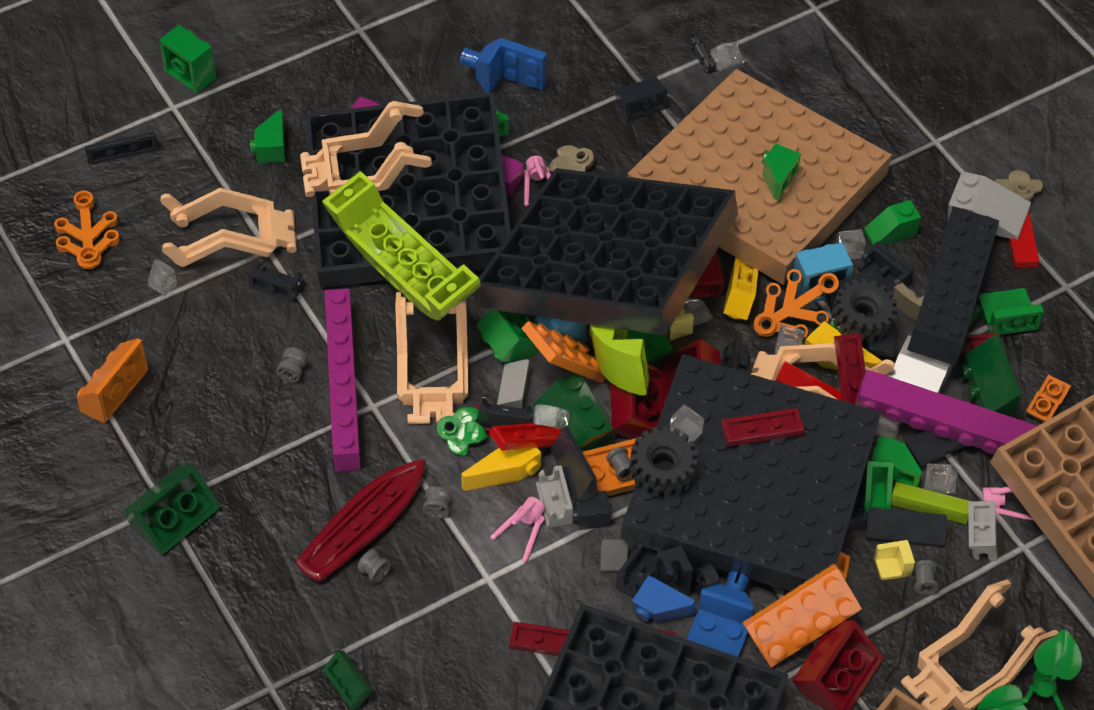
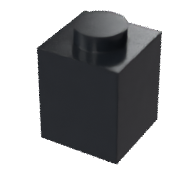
[572,491,611,531]

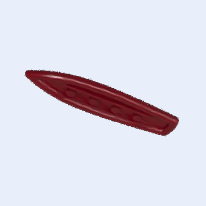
[296,459,426,582]

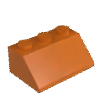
[76,338,148,424]

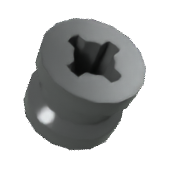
[423,487,451,518]
[357,549,391,583]

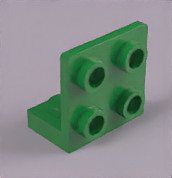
[978,288,1044,335]

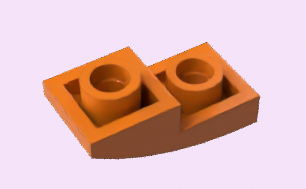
[1026,375,1071,422]

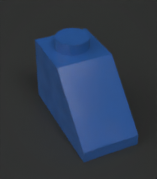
[632,575,696,624]

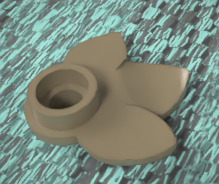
[549,145,594,173]
[995,170,1043,202]

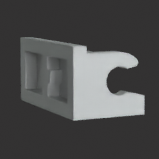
[536,465,573,528]
[968,501,998,561]

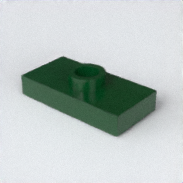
[322,650,373,710]

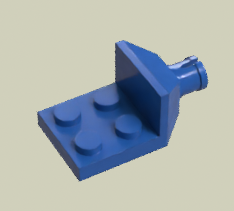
[460,38,547,93]
[687,572,754,657]

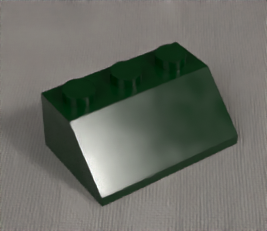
[960,335,1021,418]
[534,373,613,452]
[122,464,222,555]

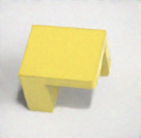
[666,310,694,341]
[874,540,915,581]

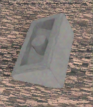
[497,360,529,408]

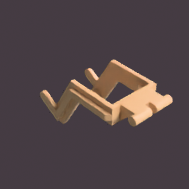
[300,101,432,197]
[161,188,297,267]
[395,292,468,424]
[751,343,895,399]
[901,579,1059,710]

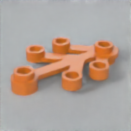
[54,191,120,269]
[754,269,839,339]

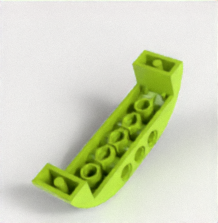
[322,171,480,320]
[589,324,650,395]

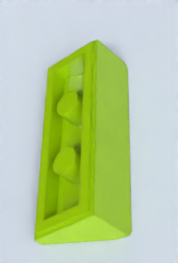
[891,482,972,524]

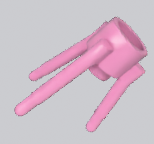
[523,156,551,207]
[982,487,1034,520]
[491,497,545,562]

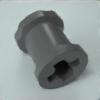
[606,447,632,481]
[913,560,939,595]

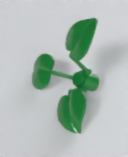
[977,629,1082,710]

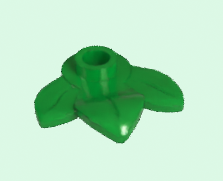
[437,407,487,457]

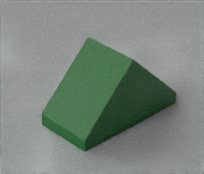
[863,460,894,512]

